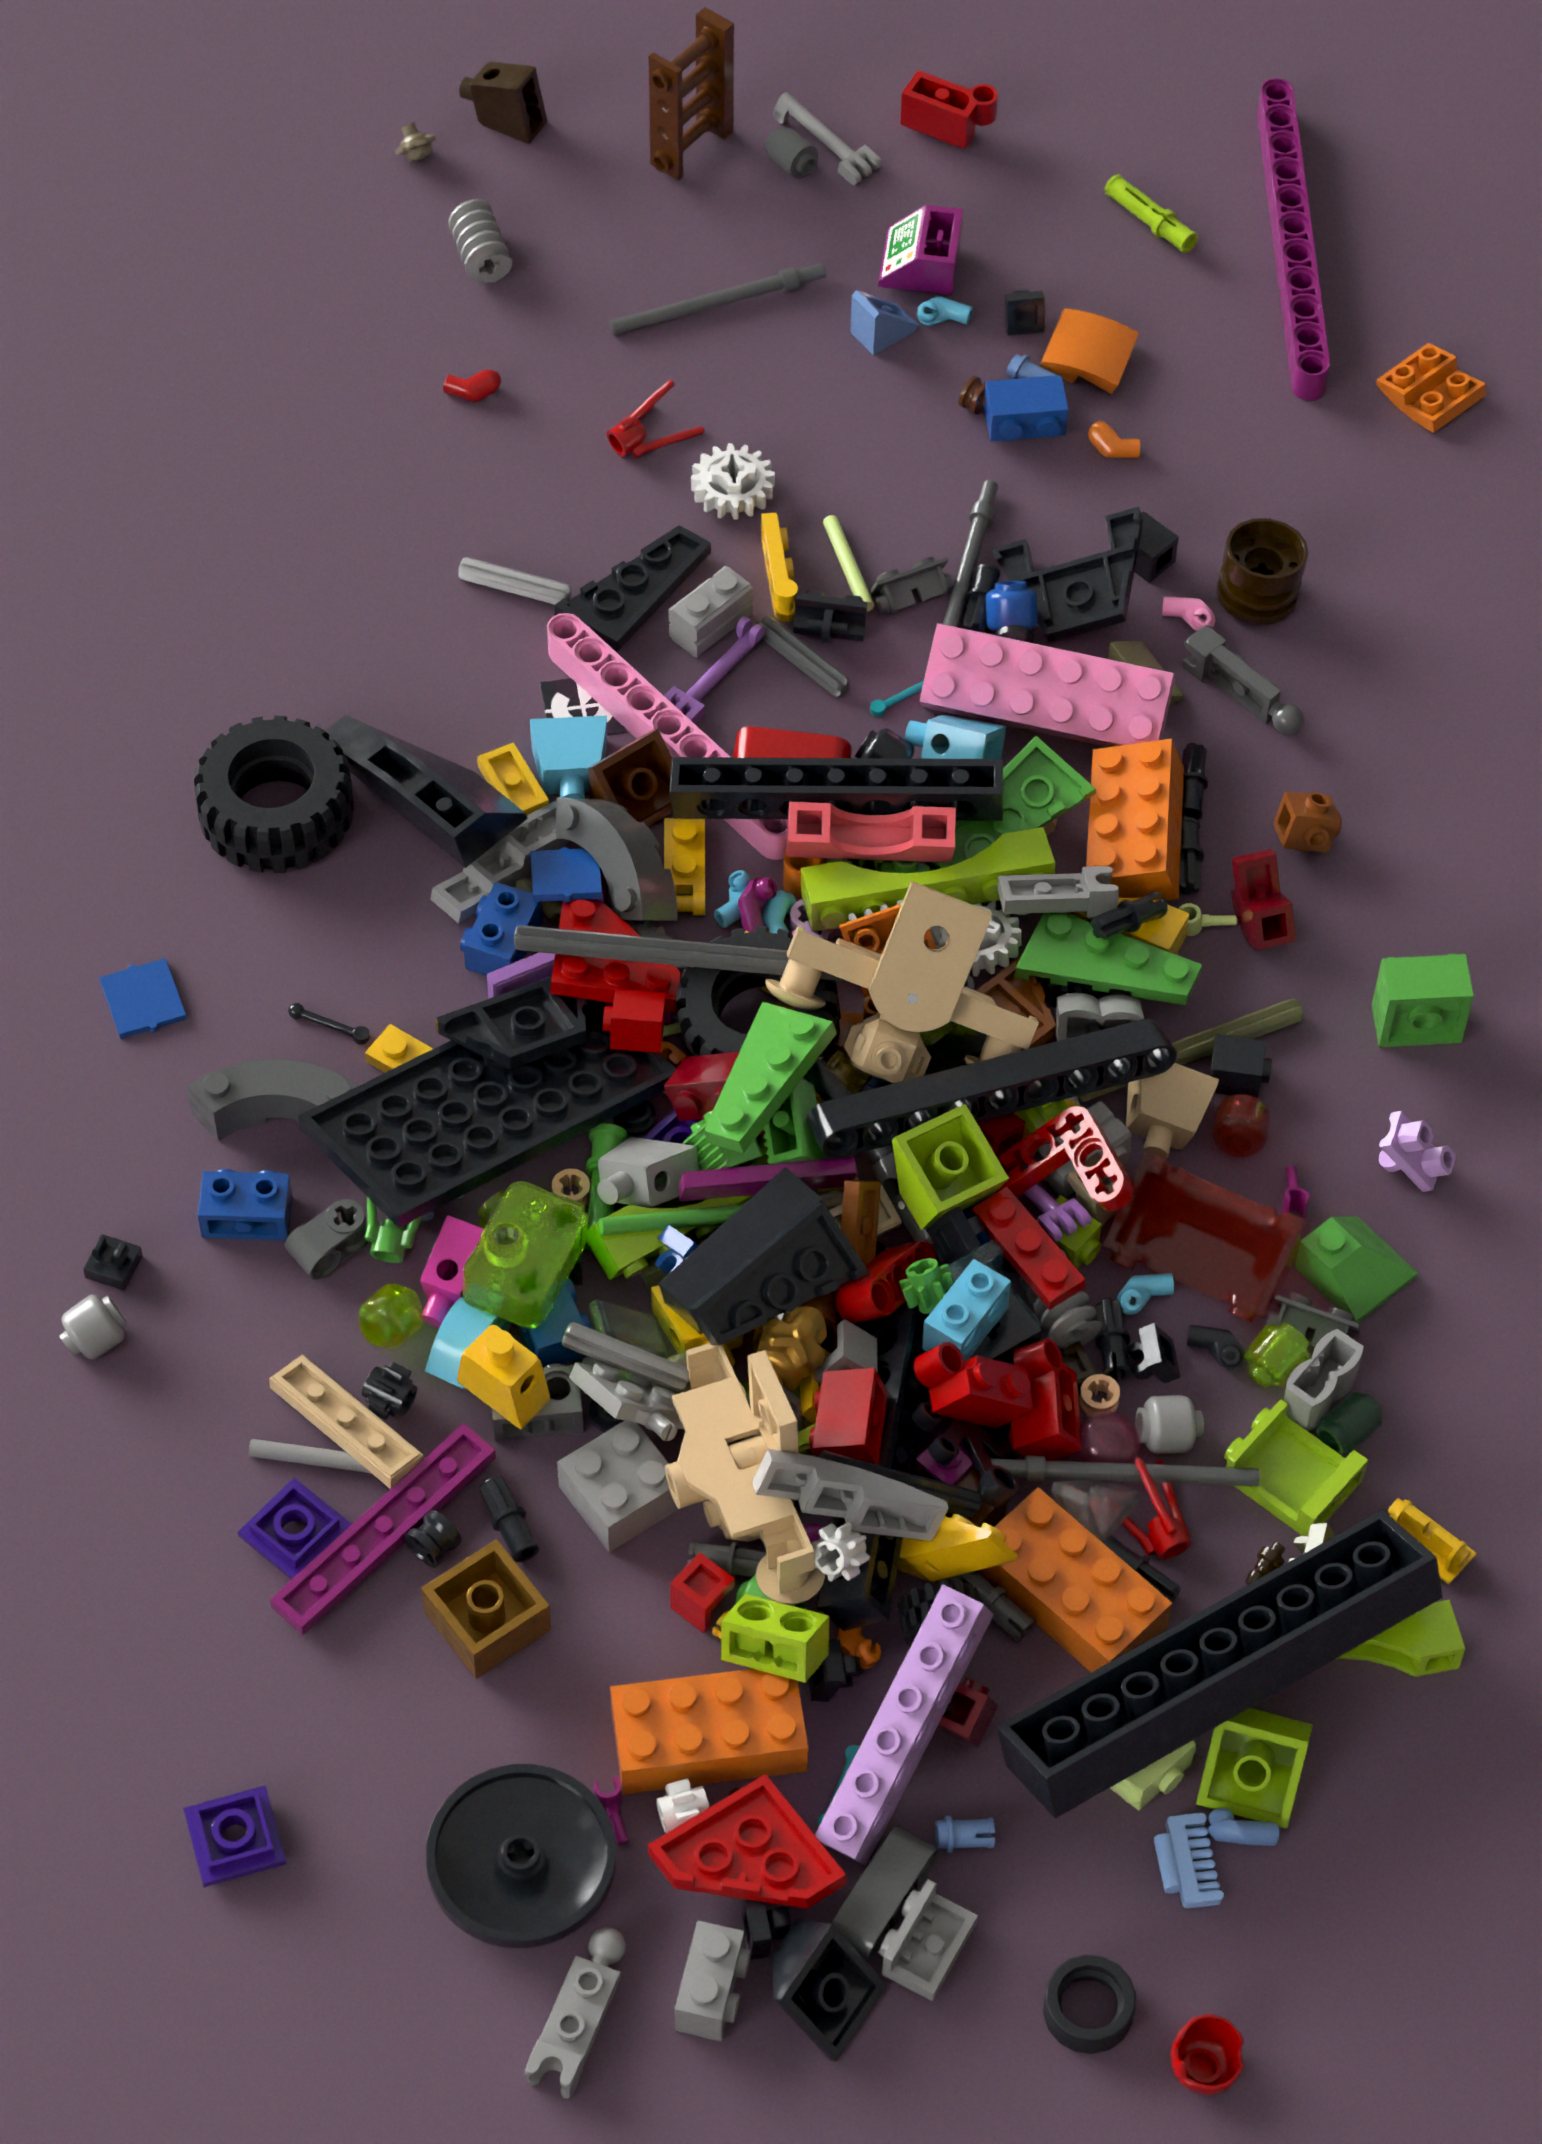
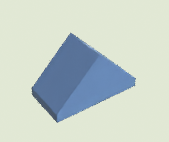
[850,290,920,355]

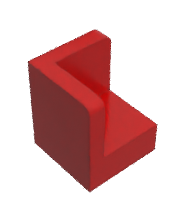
[670,1552,735,1633]

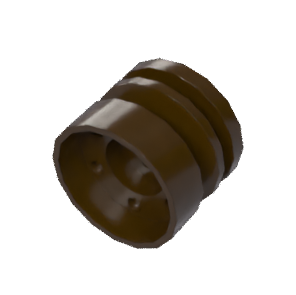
[1216,518,1309,624]

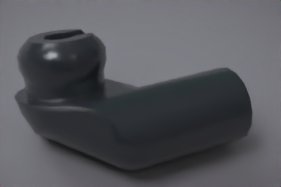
[1187,1324,1245,1370]

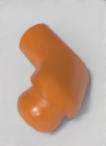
[1088,421,1140,458]
[837,1627,882,1669]

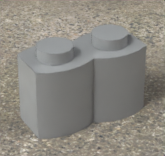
[1055,993,1144,1041]
[1283,1329,1364,1431]

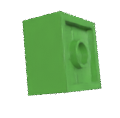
[1371,953,1474,1048]

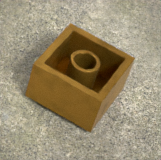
[421,1539,551,1679]

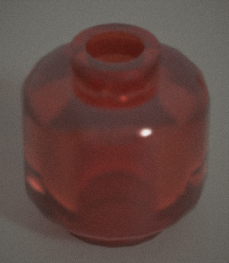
[1212,1094,1270,1157]

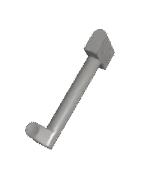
[774,92,882,185]

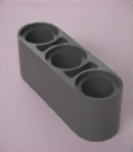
[832,1825,939,1962]

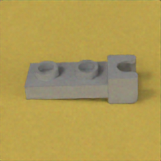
[997,866,1119,918]

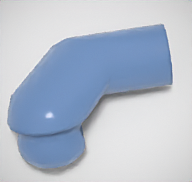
[1208,1808,1279,1846]

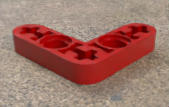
[995,1106,1134,1211]

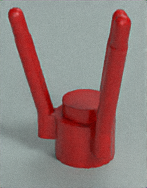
[606,380,705,459]
[1107,1458,1192,1560]

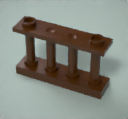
[648,7,734,181]

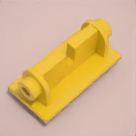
[1388,1498,1476,1585]

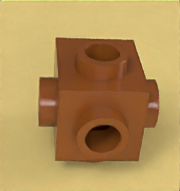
[1273,791,1342,852]

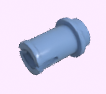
[1006,354,1057,379]
[935,1815,995,1853]

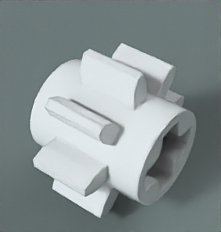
[811,1522,870,1582]
[656,1778,709,1833]

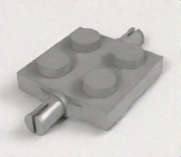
[569,1356,684,1441]

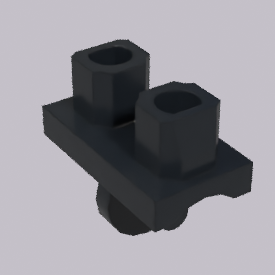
[793,590,868,644]

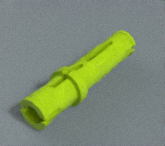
[1105,174,1199,254]

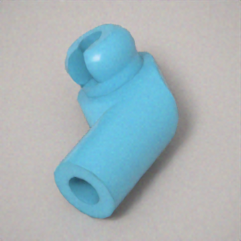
[917,296,973,326]
[714,870,752,928]
[761,890,796,934]
[1117,1273,1174,1315]

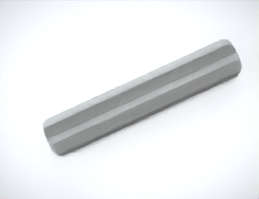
[458,557,572,604]
[562,1322,689,1392]

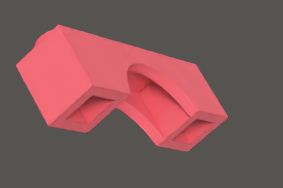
[787,802,956,863]

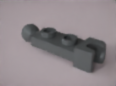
[1181,626,1304,735]

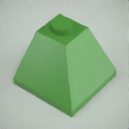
[1294,1216,1418,1323]

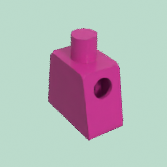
[420,1216,495,1328]

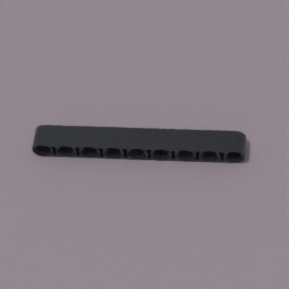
[806,1019,1177,1159]

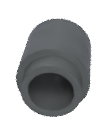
[765,127,818,179]

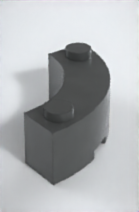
[556,797,678,921]
[187,1059,358,1141]

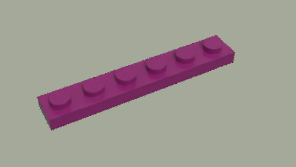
[270,1423,496,1635]

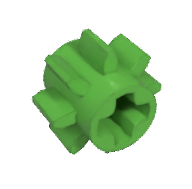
[899,1258,955,1314]

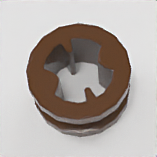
[958,375,985,415]

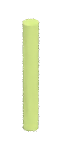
[823,515,874,612]

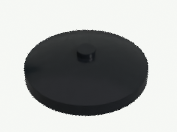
[426,1764,616,1948]

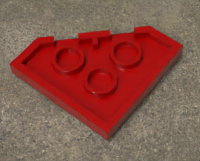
[549,899,680,1012]
[647,1774,847,1909]

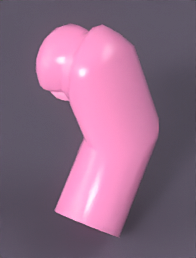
[1162,596,1215,631]

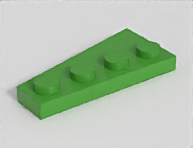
[931,736,1096,869]
[1014,912,1202,1005]
[704,1002,837,1154]

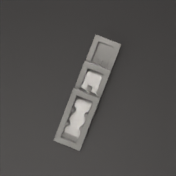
[430,801,570,924]
[752,1449,949,1541]

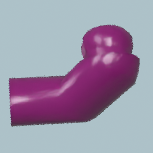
[738,877,778,933]

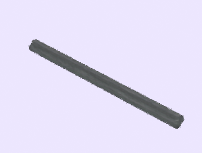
[514,925,844,981]

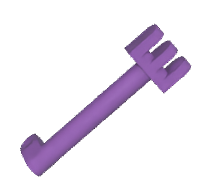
[664,616,765,725]
[1007,1173,1092,1242]

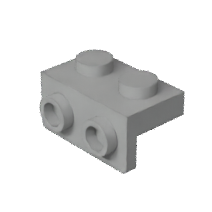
[879,1879,978,2001]

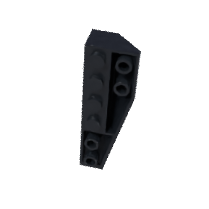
[325,715,528,868]

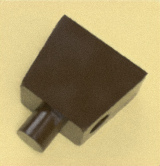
[459,62,548,144]

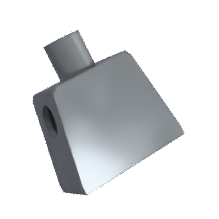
[597,1137,699,1207]

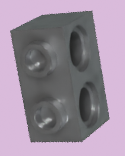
[492,1363,584,1442]

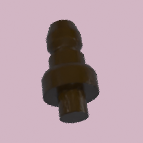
[1245,1541,1286,1585]

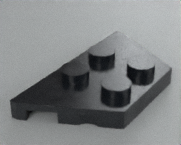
[435,977,586,1070]

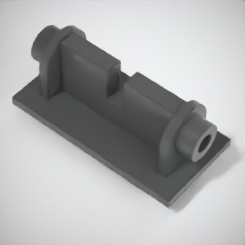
[869,557,954,614]
[1266,1292,1360,1347]

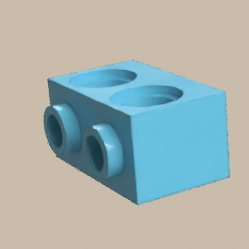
[922,1259,1011,1362]

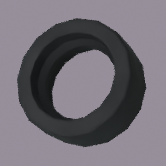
[1043,1954,1136,2054]

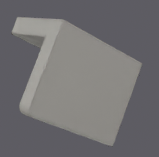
[814,1319,877,1384]

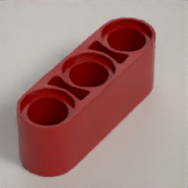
[733,727,852,758]
[836,1240,937,1324]

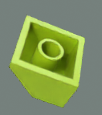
[892,1104,1009,1230]
[1196,1708,1313,1829]

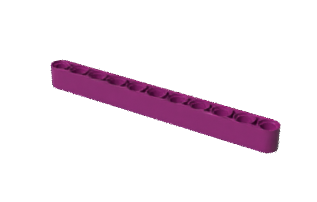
[1257,78,1330,401]

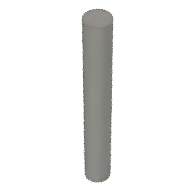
[249,1439,371,1473]

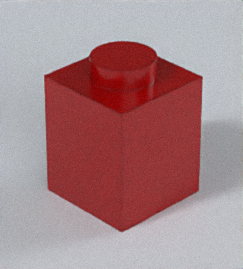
[603,989,666,1053]

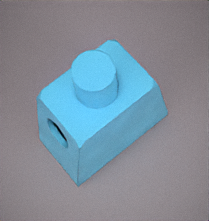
[530,715,608,799]
[905,715,1007,759]

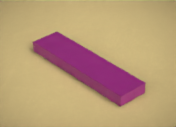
[678,1157,857,1202]

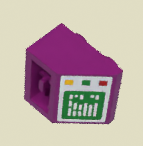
[878,205,963,295]

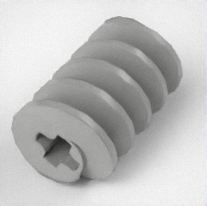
[448,199,512,283]
[1019,1249,1102,1349]

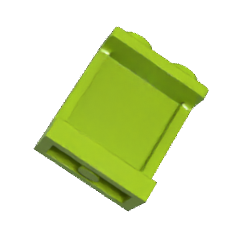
[1224,1399,1368,1536]

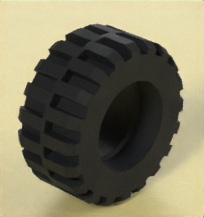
[194,715,354,874]
[676,926,841,1062]

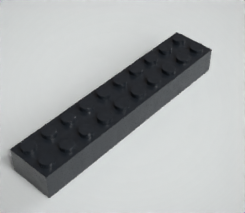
[996,1510,1443,1819]

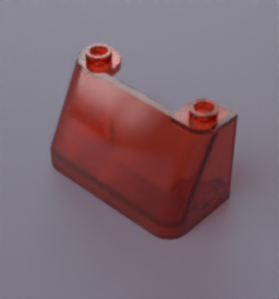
[1103,1151,1311,1323]

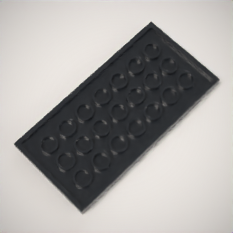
[299,999,676,1228]

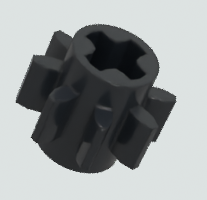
[362,1362,417,1420]

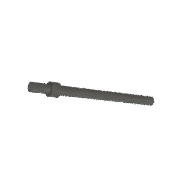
[609,263,826,335]
[943,480,998,627]
[990,1455,1260,1487]

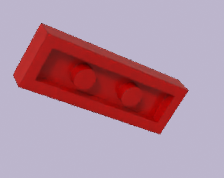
[972,1187,1086,1310]

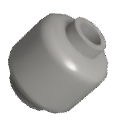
[59,1294,128,1360]
[1135,1395,1204,1454]

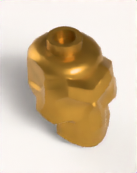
[756,1306,827,1392]

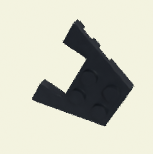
[992,506,1143,643]

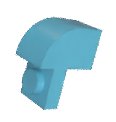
[425,1297,513,1389]

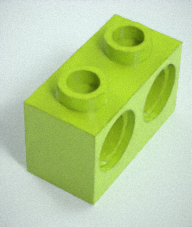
[721,1594,829,1683]

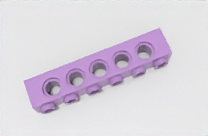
[815,1584,994,1866]

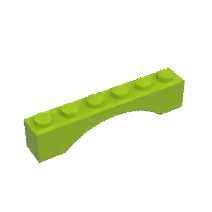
[801,827,1055,932]
[583,1137,827,1281]
[1336,1600,1465,1677]

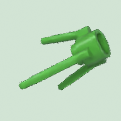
[365,1197,424,1263]

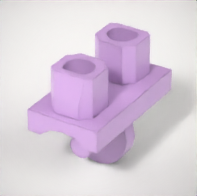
[1379,1111,1456,1192]

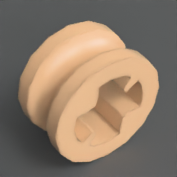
[552,1168,590,1212]
[1079,1374,1120,1419]

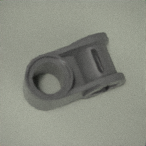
[284,1199,368,1280]

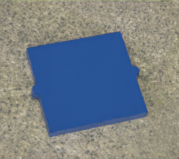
[530,847,602,903]
[99,958,187,1039]

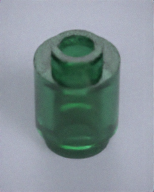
[1316,1392,1383,1455]

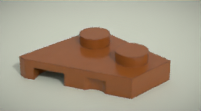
[975,957,1056,1051]

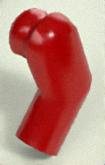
[443,369,501,402]

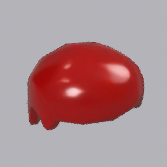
[1170,2014,1244,2096]

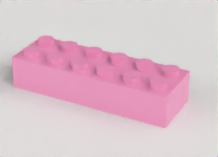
[919,623,1175,747]

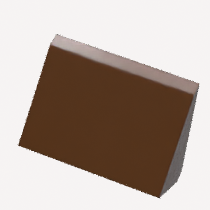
[589,729,673,827]

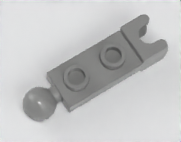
[525,1927,626,2099]

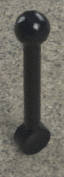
[288,1003,370,1044]

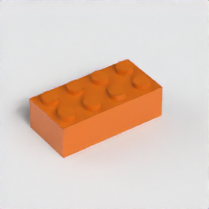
[1086,739,1184,901]
[977,1487,1172,1673]
[610,1669,808,1795]

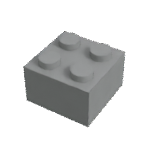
[557,1420,681,1553]

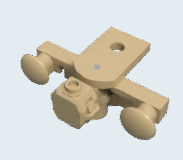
[766,881,1039,1083]
[665,1343,825,1605]

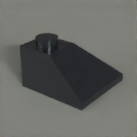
[771,1919,888,2062]

